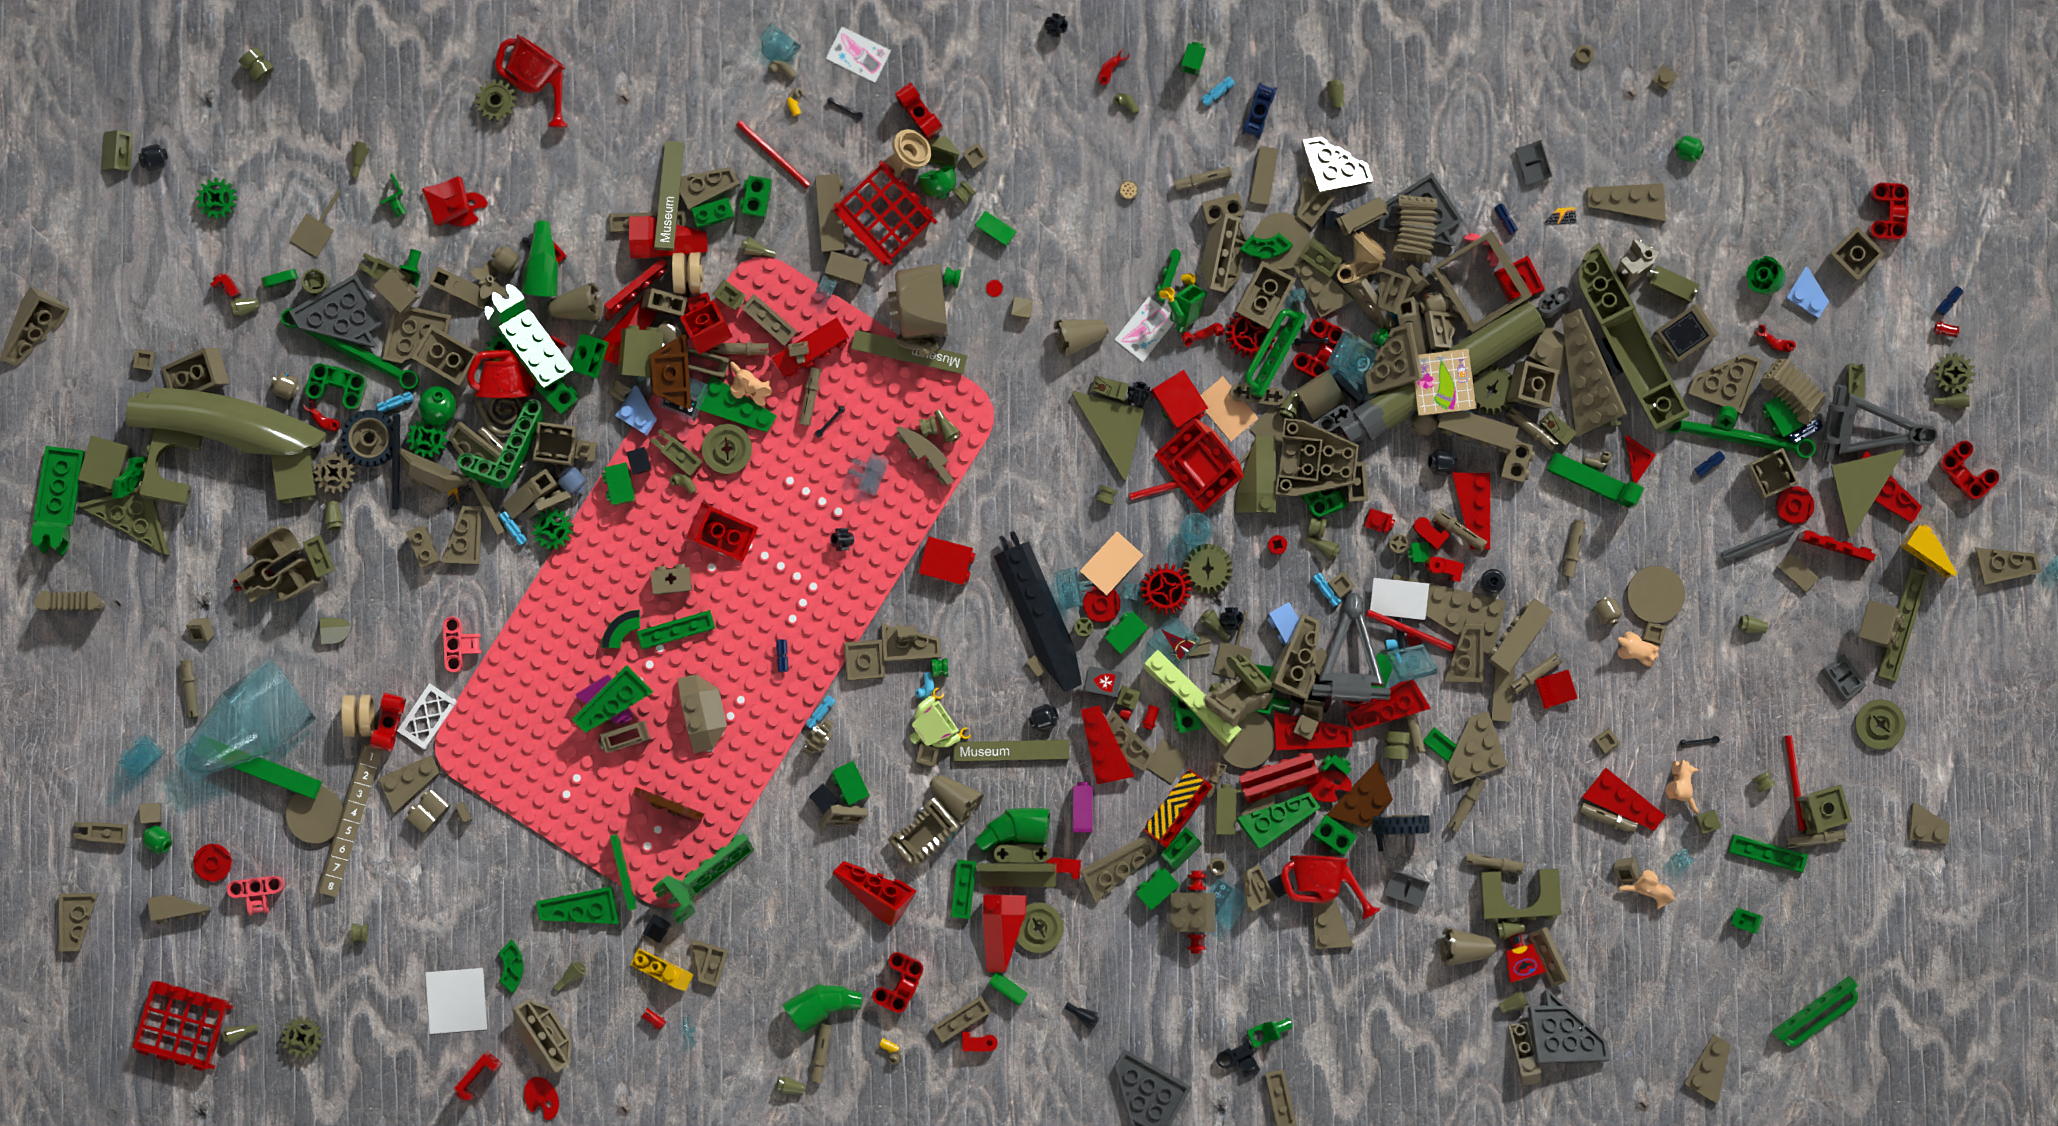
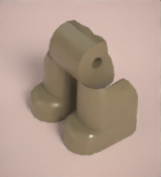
[235,525,321,603]

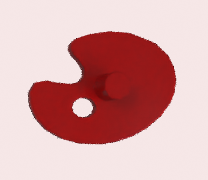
[448,192,488,227]
[1307,770,1352,803]
[524,1077,559,1120]

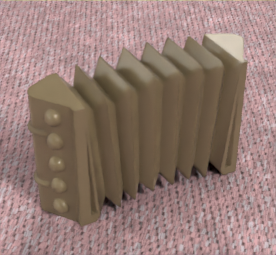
[1392,195,1438,263]
[1760,358,1826,425]
[33,591,106,612]
[1203,675,1274,727]
[887,797,960,869]

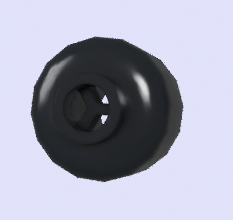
[138,144,168,171]
[1428,450,1458,475]
[1480,569,1506,594]
[1029,704,1059,732]

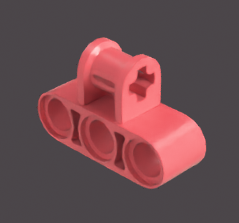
[443,617,482,673]
[227,876,285,916]

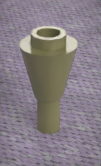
[351,141,370,177]
[740,236,776,259]
[1934,391,1970,411]
[934,409,961,443]
[1306,535,1341,560]
[1200,609,1230,641]
[554,960,586,991]
[222,1023,259,1045]

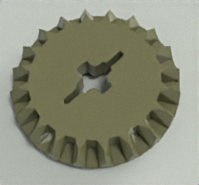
[1472,365,1514,415]
[702,424,752,474]
[1183,544,1233,594]
[1855,699,1906,749]
[1016,903,1064,953]

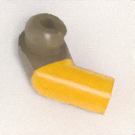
[787,88,803,117]
[879,1038,901,1065]

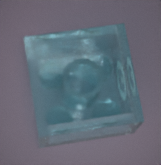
[1326,331,1379,385]

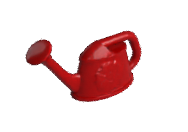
[495,34,568,128]
[466,335,567,398]
[1281,855,1380,920]

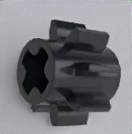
[1044,13,1068,37]
[1127,381,1151,405]
[830,528,854,551]
[1220,607,1244,630]

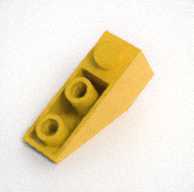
[630,948,694,991]

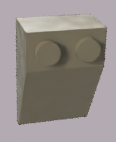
[1235,261,1296,329]
[411,325,482,389]
[161,348,230,393]

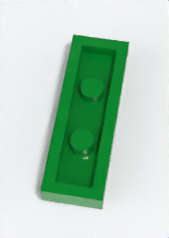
[951,859,977,919]

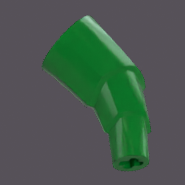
[521,220,558,297]
[975,808,1050,853]
[781,983,862,1034]

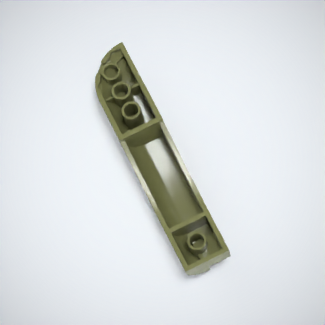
[1579,243,1690,432]
[126,387,326,455]

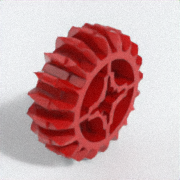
[1225,312,1277,359]
[1140,563,1192,615]

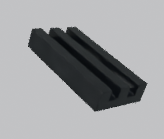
[1333,371,1365,404]

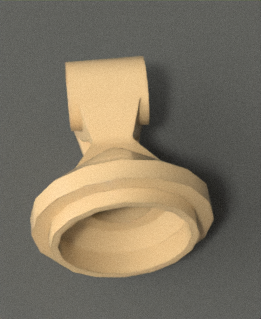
[883,129,931,177]
[1335,230,1386,283]

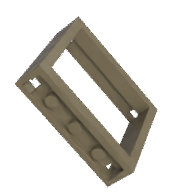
[1431,230,1532,333]

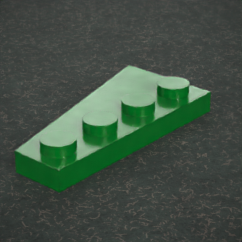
[695,375,777,432]
[572,665,654,733]
[1236,792,1321,851]
[536,886,619,924]

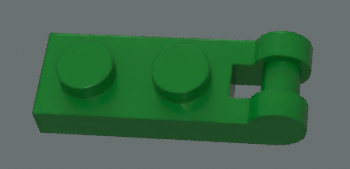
[1155,249,1181,303]

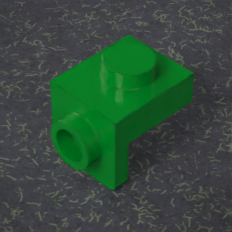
[1407,542,1431,564]
[1321,754,1352,775]
[1730,907,1763,934]

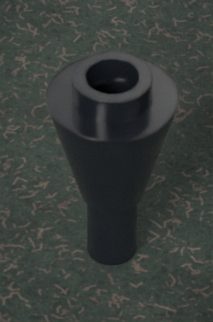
[1064,1002,1099,1029]

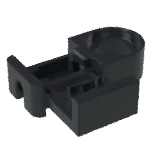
[1216,1040,1260,1078]

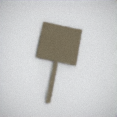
[290,190,340,257]
[1239,406,1284,465]
[1213,610,1253,678]
[1147,739,1189,784]

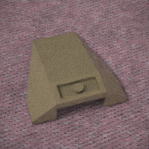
[1276,418,1359,496]

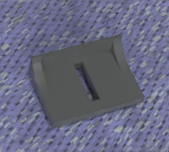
[1515,140,1553,185]
[1820,654,1866,702]
[1384,869,1430,907]

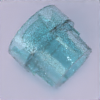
[1180,513,1213,546]

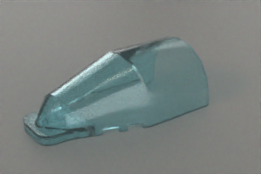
[175,658,316,782]

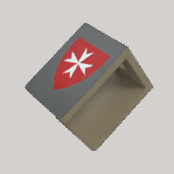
[1084,666,1122,698]

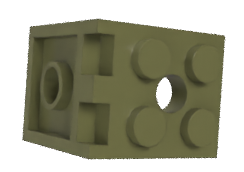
[1796,785,1852,834]

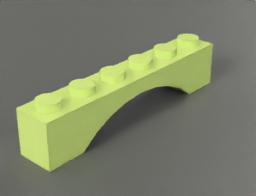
[1143,650,1241,747]

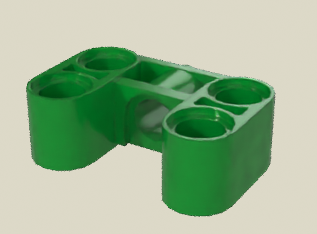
[305,363,367,411]

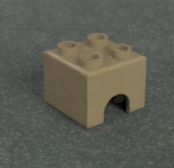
[532,422,579,467]
[1744,448,1799,501]
[1858,600,1905,649]

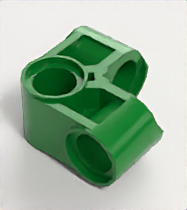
[1301,488,1348,518]

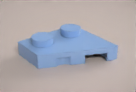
[1786,267,1829,318]
[615,385,657,435]

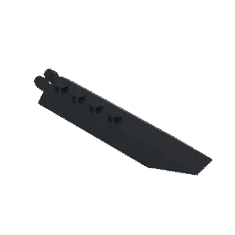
[994,531,1082,692]

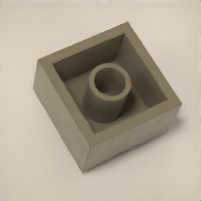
[1827,227,1885,283]
[1508,361,1559,409]

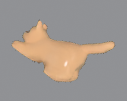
[730,362,772,406]
[1617,631,1659,667]
[1665,760,1699,814]
[1619,870,1675,909]

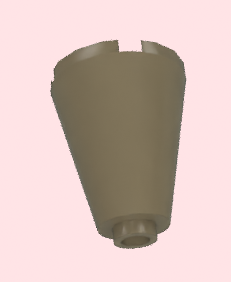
[547,282,602,321]
[1054,319,1109,358]
[929,775,984,825]
[1440,928,1496,966]

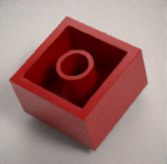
[680,300,733,354]

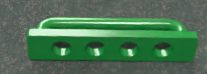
[1245,309,1307,397]
[1771,976,1858,1047]

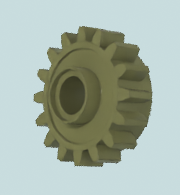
[475,79,518,122]

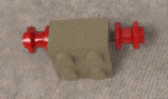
[1171,870,1215,954]

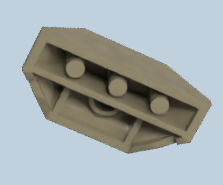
[1201,213,1247,293]
[399,448,473,494]
[677,674,727,754]
[512,999,572,1074]

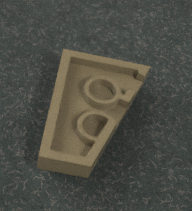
[680,167,740,211]
[1294,261,1354,318]
[1341,278,1397,330]
[448,422,501,487]
[441,506,483,564]
[1975,547,2041,585]
[882,623,942,662]
[1445,624,1484,682]
[1107,710,1154,771]
[379,755,440,813]
[59,893,99,951]
[1312,899,1354,949]
[1683,1034,1731,1104]

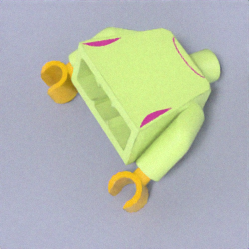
[910,688,971,747]

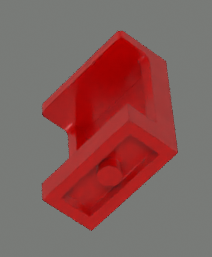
[1150,370,1208,431]
[919,536,976,586]
[454,1051,503,1101]

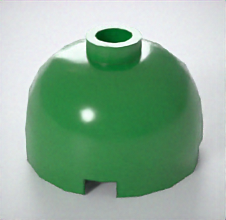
[918,166,957,200]
[1746,256,1785,295]
[418,386,457,426]

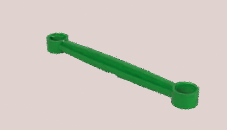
[281,309,420,390]
[1665,420,1816,459]

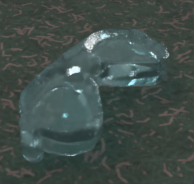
[684,1017,697,1044]

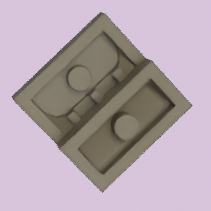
[1296,370,1345,421]

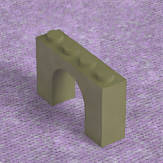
[138,428,204,507]
[1480,868,1562,923]

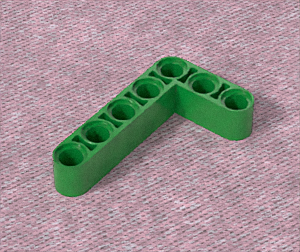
[457,400,544,489]
[1546,452,1645,509]

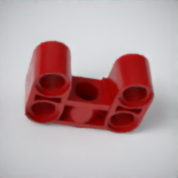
[895,82,943,140]
[1868,183,1909,241]
[1292,318,1345,379]
[1938,440,1999,500]
[370,693,406,752]
[872,952,924,1013]

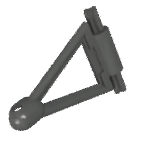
[1822,385,1938,461]
[1312,593,1390,702]

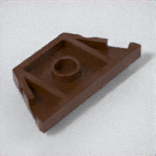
[649,335,691,409]
[1326,761,1393,828]
[633,787,704,821]

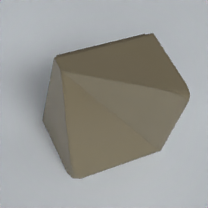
[1011,296,1033,319]
[186,618,214,642]
[896,624,918,642]
[139,803,162,824]
[1614,857,1640,883]

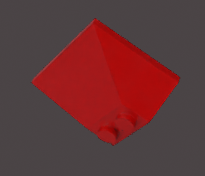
[1154,418,1244,513]

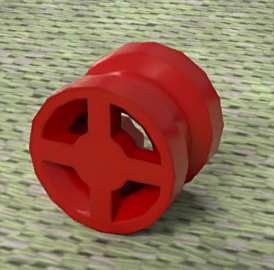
[1268,535,1287,555]

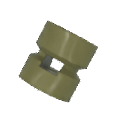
[238,47,275,83]
[302,269,330,296]
[1383,731,1410,760]

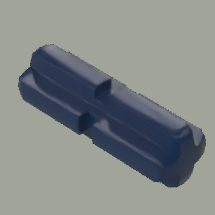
[1494,203,1518,235]
[1936,286,1964,316]
[1694,451,1725,477]
[776,639,788,672]

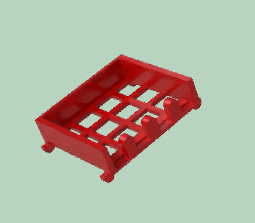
[830,160,937,267]
[133,980,233,1072]

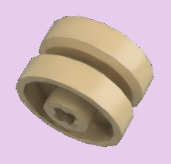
[672,252,703,295]
[342,695,375,737]

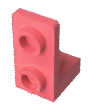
[1463,233,1502,267]

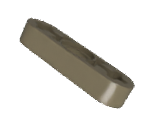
[1230,383,1285,406]

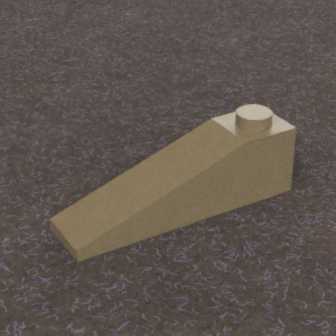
[0,286,70,366]

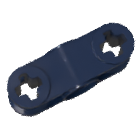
[1242,82,1277,140]

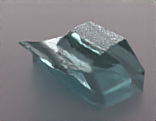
[759,23,801,62]

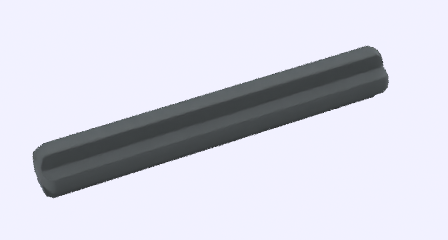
[1721,525,1794,561]

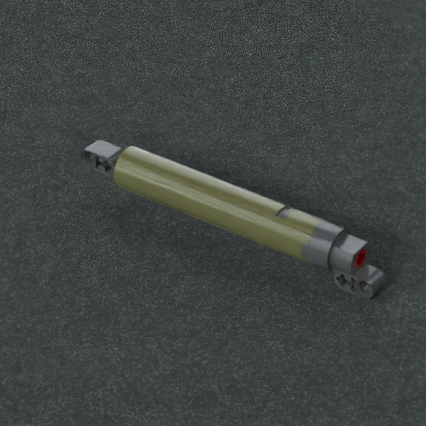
[1318,286,1571,444]

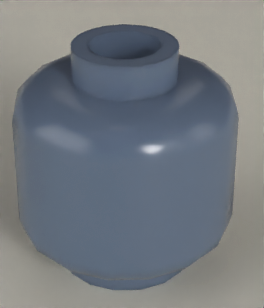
[558,467,586,495]

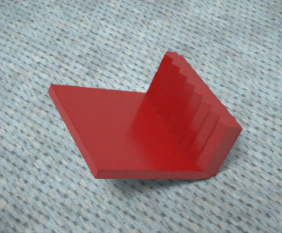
[1535,669,1578,709]

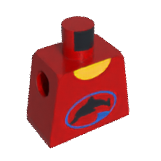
[1505,935,1546,982]

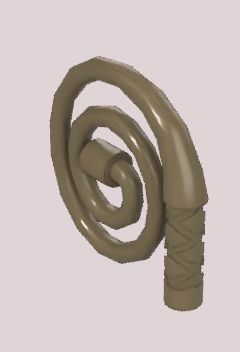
[895,334,939,357]
[474,397,524,436]

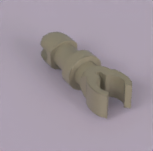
[1205,761,1227,798]

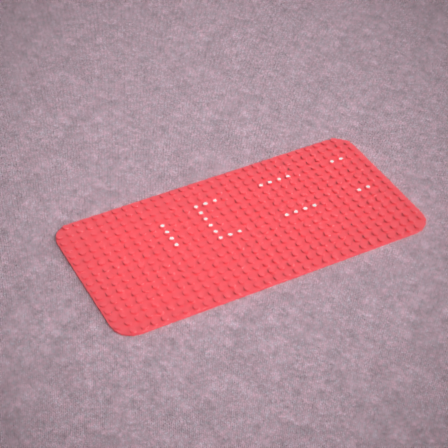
[435,257,994,908]

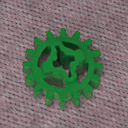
[195,177,238,220]
[406,417,448,458]
[532,508,574,550]

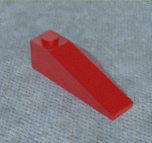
[629,216,708,259]
[603,297,658,366]
[832,861,917,927]
[983,894,1027,972]

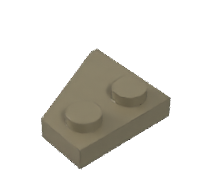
[1425,311,1458,351]
[1243,864,1276,913]

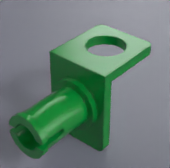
[379,173,407,218]
[399,249,422,288]
[1255,688,1291,714]
[1247,1017,1293,1048]

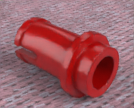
[1934,321,1960,338]
[1141,705,1160,731]
[641,1008,667,1031]

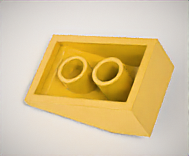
[1900,524,1957,578]

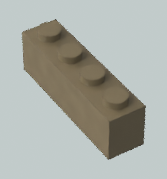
[815,174,848,254]
[1438,410,1519,453]
[1487,598,1553,675]

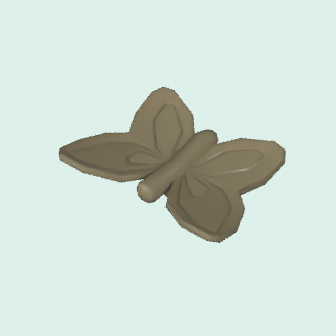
[470,260,506,299]

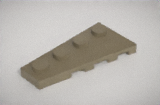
[1587,183,1666,222]
[1080,834,1156,903]

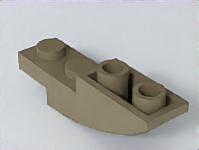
[895,426,954,487]

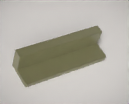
[977,863,1056,887]

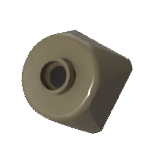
[888,264,948,339]

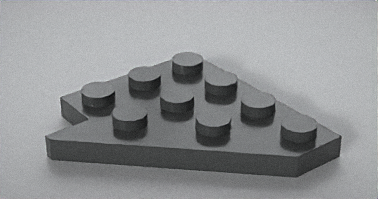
[1373,173,1463,247]
[289,274,385,348]
[1528,990,1610,1064]
[1115,1049,1192,1126]

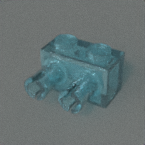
[118,735,165,779]

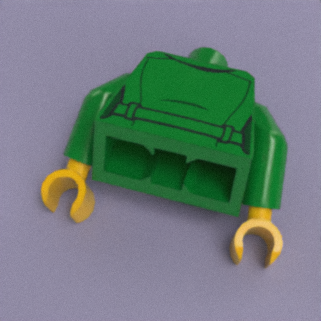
[1159,273,1208,332]

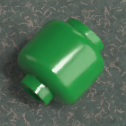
[1674,135,1704,163]
[143,826,172,854]

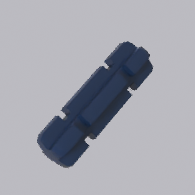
[1789,419,1823,443]

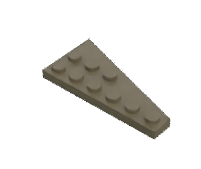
[1562,309,1627,437]
[1392,574,1506,654]

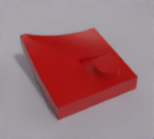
[422,176,470,226]

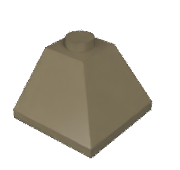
[1527,324,1567,376]

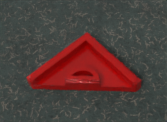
[1625,435,1656,483]

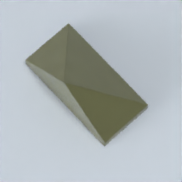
[927,136,960,169]

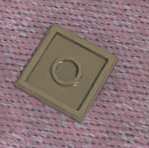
[843,639,885,681]

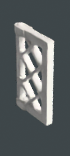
[397,683,457,750]

